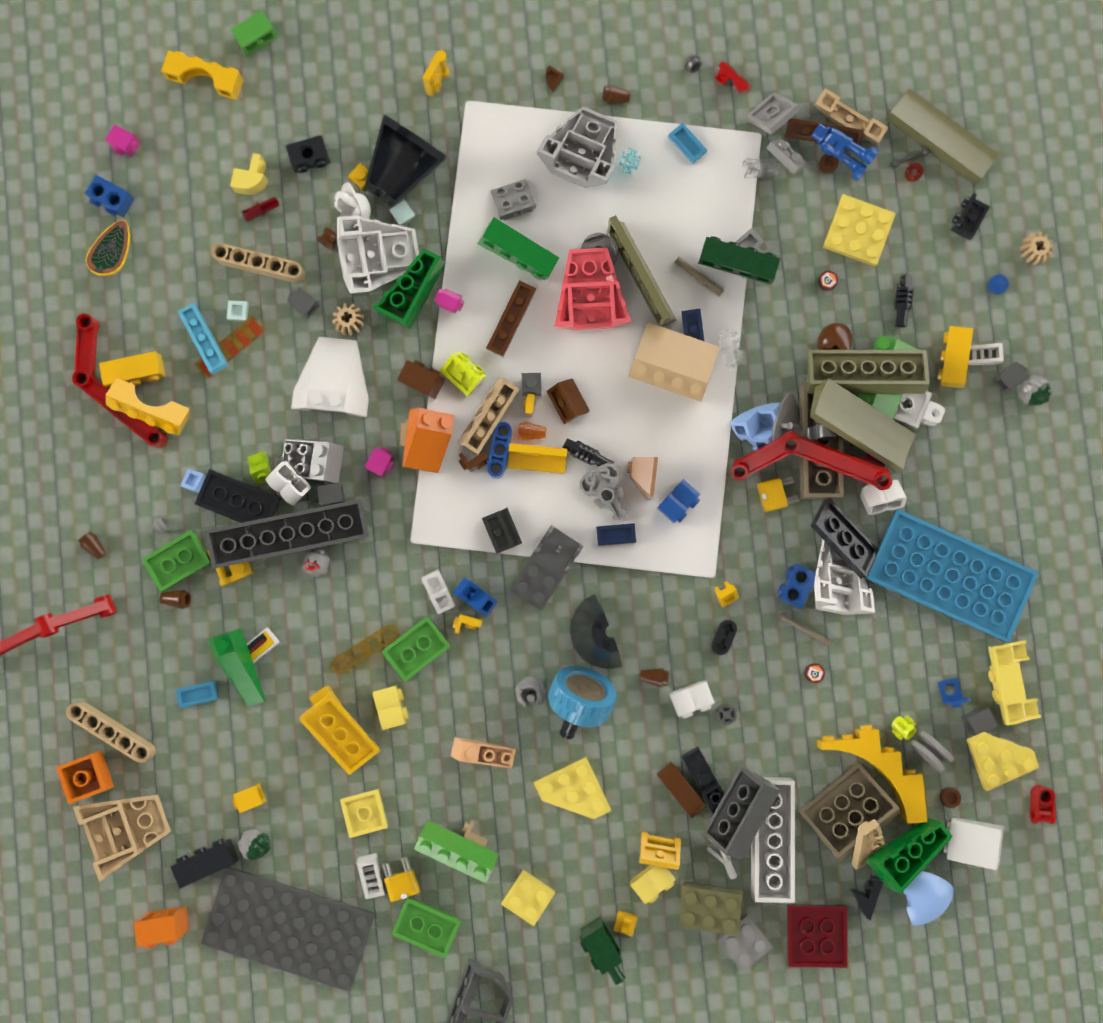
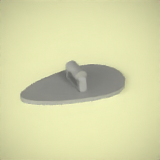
[771,393,802,460]

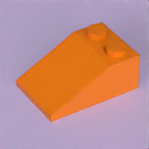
[402,408,454,473]

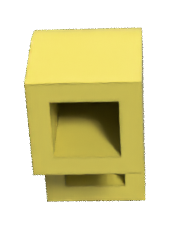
[230,153,268,195]

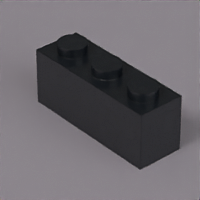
[171,838,239,889]

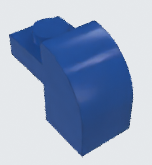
[453,577,498,617]

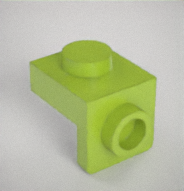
[247,451,272,484]

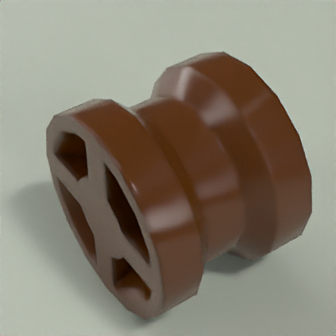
[317,227,337,251]

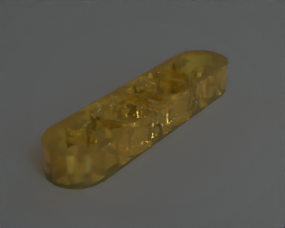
[331,625,399,674]

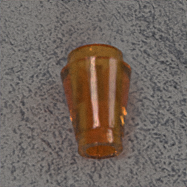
[518,421,547,440]

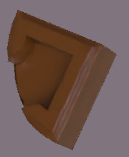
[546,65,564,92]

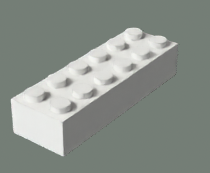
[751,777,795,903]

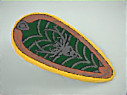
[85,220,130,276]

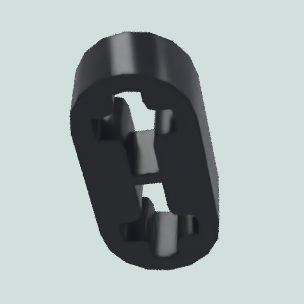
[711,620,737,655]

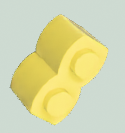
[373,685,409,730]
[630,865,676,904]

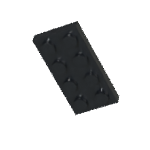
[194,469,281,523]
[810,497,878,579]

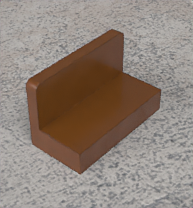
[547,378,590,424]

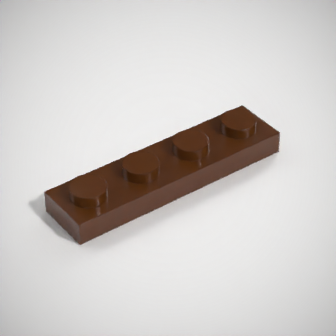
[784,118,863,145]
[486,280,536,358]

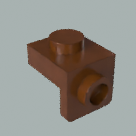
[458,452,489,473]

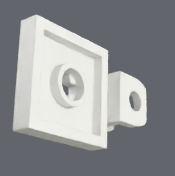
[894,391,945,429]

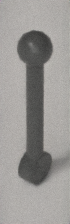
[892,148,930,167]

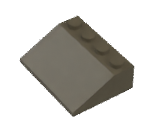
[799,763,901,863]

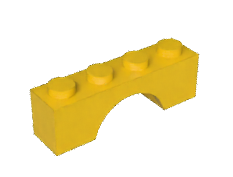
[161,50,244,100]
[106,378,190,436]

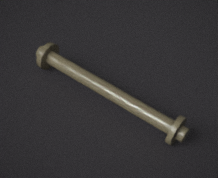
[779,612,831,647]

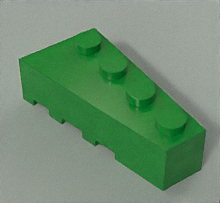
[477,217,559,280]
[372,249,445,330]
[865,818,953,894]

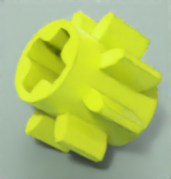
[891,715,916,740]

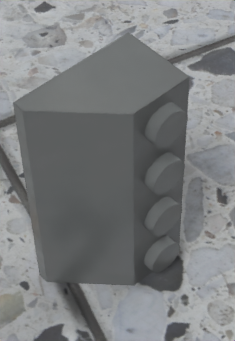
[703,765,781,860]

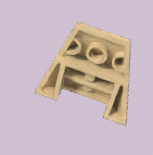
[73,794,171,882]

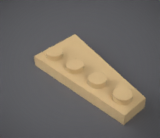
[851,819,886,870]

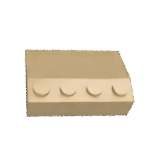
[628,322,720,402]

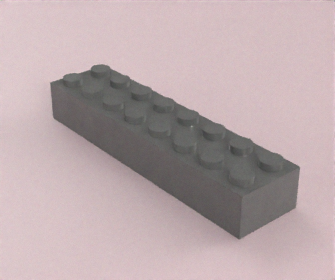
[204,499,370,569]

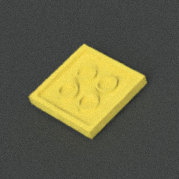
[822,194,896,267]

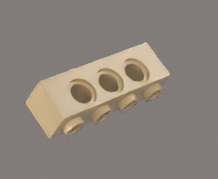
[457,378,519,454]

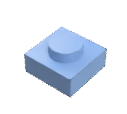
[180,469,206,493]

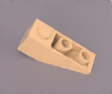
[451,737,516,768]

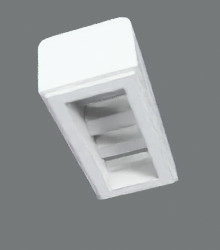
[968,343,1004,365]
[357,853,385,899]

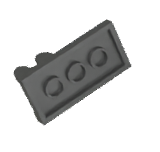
[509,525,583,610]

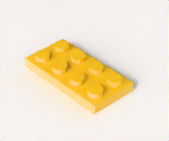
[299,692,380,775]

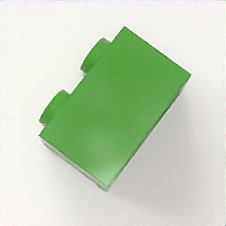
[230,10,278,56]

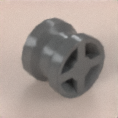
[715,704,737,725]

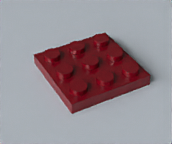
[787,904,848,968]

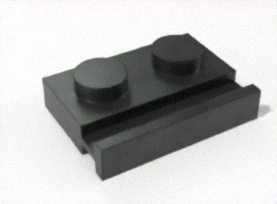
[482,507,522,554]

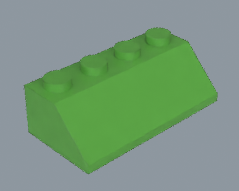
[856,335,918,420]
[414,820,499,883]

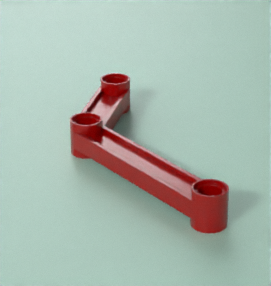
[72,313,168,448]
[731,431,892,491]
[0,594,117,656]

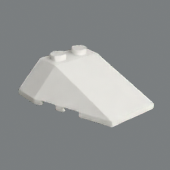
[337,215,419,294]
[291,337,369,417]
[814,539,875,615]

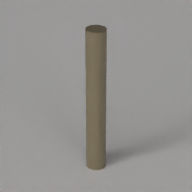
[674,257,724,297]

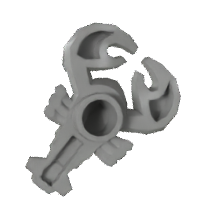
[580,463,627,520]

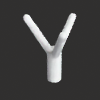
[707,847,737,879]

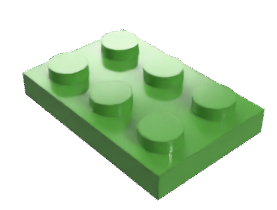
[141,530,211,592]
[381,616,451,682]
[391,896,462,958]

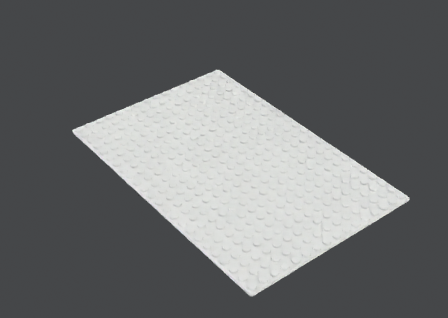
[410,101,761,578]

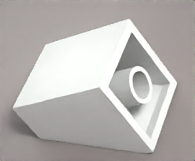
[944,818,1004,870]

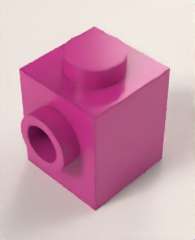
[105,124,140,157]
[364,447,395,478]

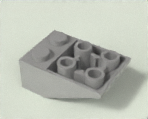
[281,439,344,484]

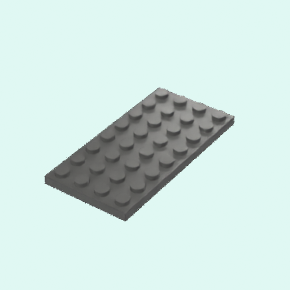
[201,866,375,992]

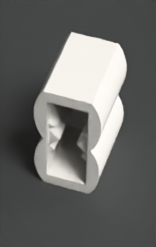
[266,461,311,505]
[860,480,907,515]
[669,680,715,719]

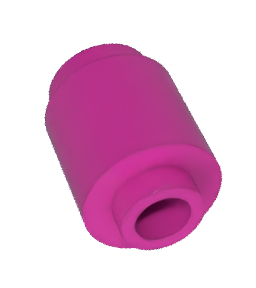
[434,289,464,313]

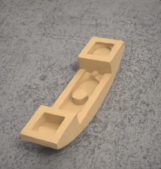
[815,88,889,144]

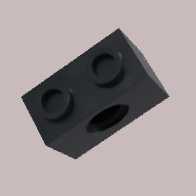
[285,135,331,173]

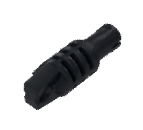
[894,274,914,328]
[563,438,615,467]

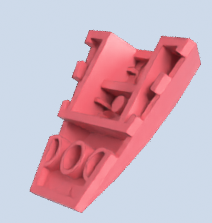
[554,248,631,330]

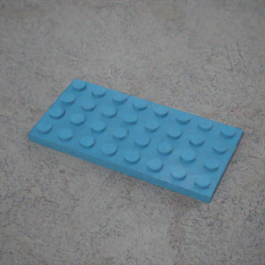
[865,509,1039,643]

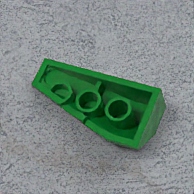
[207,628,266,706]

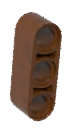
[656,762,707,818]

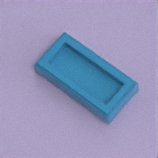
[668,123,707,164]
[176,680,219,708]

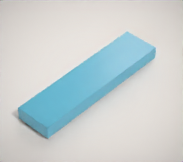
[178,303,229,375]

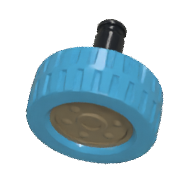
[548,666,617,740]

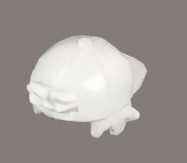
[334,182,371,219]

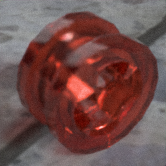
[905,162,924,182]

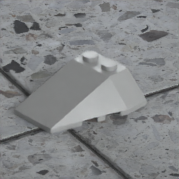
[537,106,617,188]

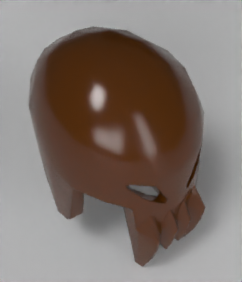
[817,323,853,350]

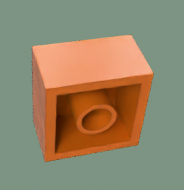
[56,750,115,805]
[134,906,189,949]

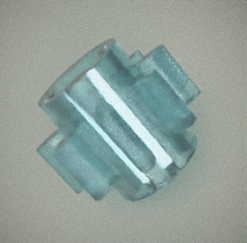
[619,148,641,174]

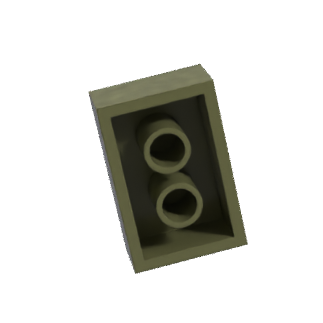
[678,881,743,936]

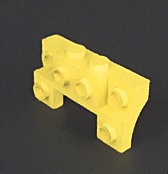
[988,640,1041,725]

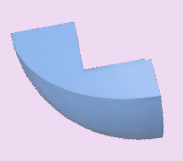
[730,403,781,450]
[904,871,954,926]

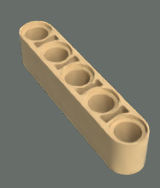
[211,243,305,283]
[66,702,156,762]

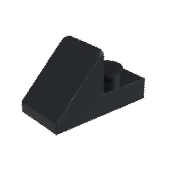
[850,875,883,920]

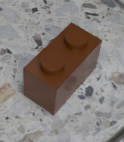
[397,360,445,399]

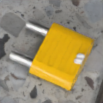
[757,477,799,513]
[382,857,420,902]

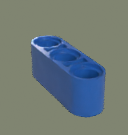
[487,422,512,479]

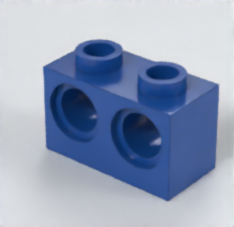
[84,175,135,218]
[777,564,816,609]

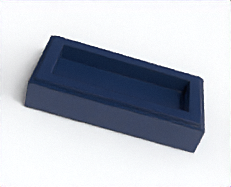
[596,523,636,546]

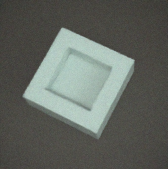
[389,200,416,226]
[227,300,249,322]

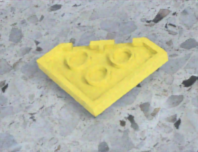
[967,732,1039,791]
[534,756,612,819]

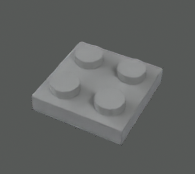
[746,92,800,135]
[717,914,773,972]

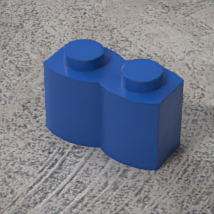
[657,479,701,524]

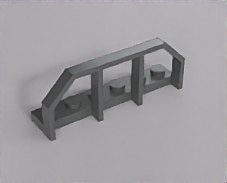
[446,959,514,1023]

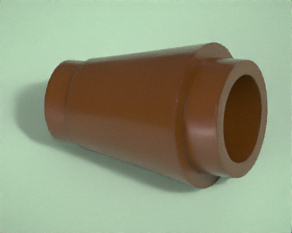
[602,85,631,104]
[78,531,107,560]
[160,590,191,609]
[640,668,669,688]

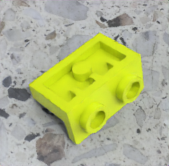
[440,351,487,396]

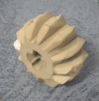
[1019,231,1055,265]
[332,303,365,336]

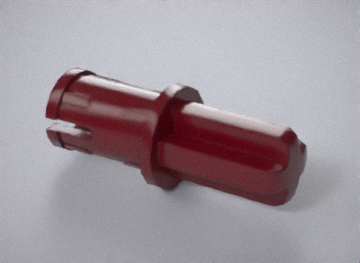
[242,197,280,222]

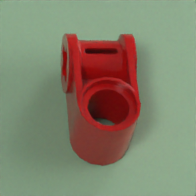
[1029,784,1056,824]

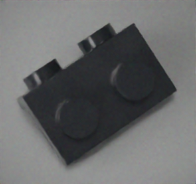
[950,193,990,241]

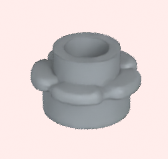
[152,516,171,534]

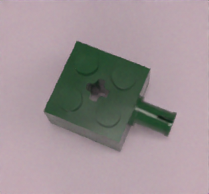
[579,916,626,985]

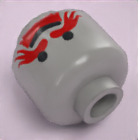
[302,548,330,578]

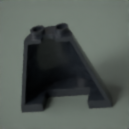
[365,115,448,207]
[570,594,622,669]

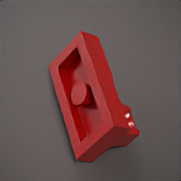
[715,61,753,93]

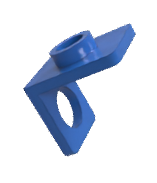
[938,678,971,708]

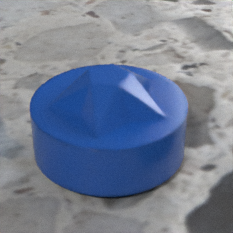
[988,274,1009,295]

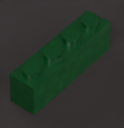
[698,236,781,285]

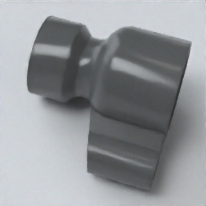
[806,423,837,441]

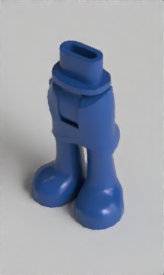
[811,123,879,181]

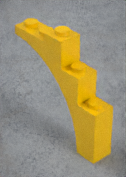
[817,725,927,824]

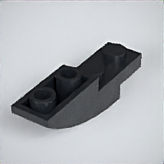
[681,746,724,814]

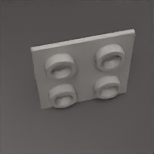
[490,179,536,221]

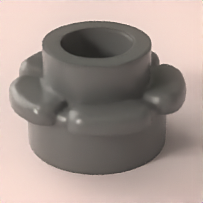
[684,55,702,73]

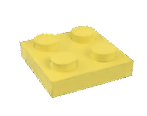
[340,788,388,838]
[501,870,555,926]

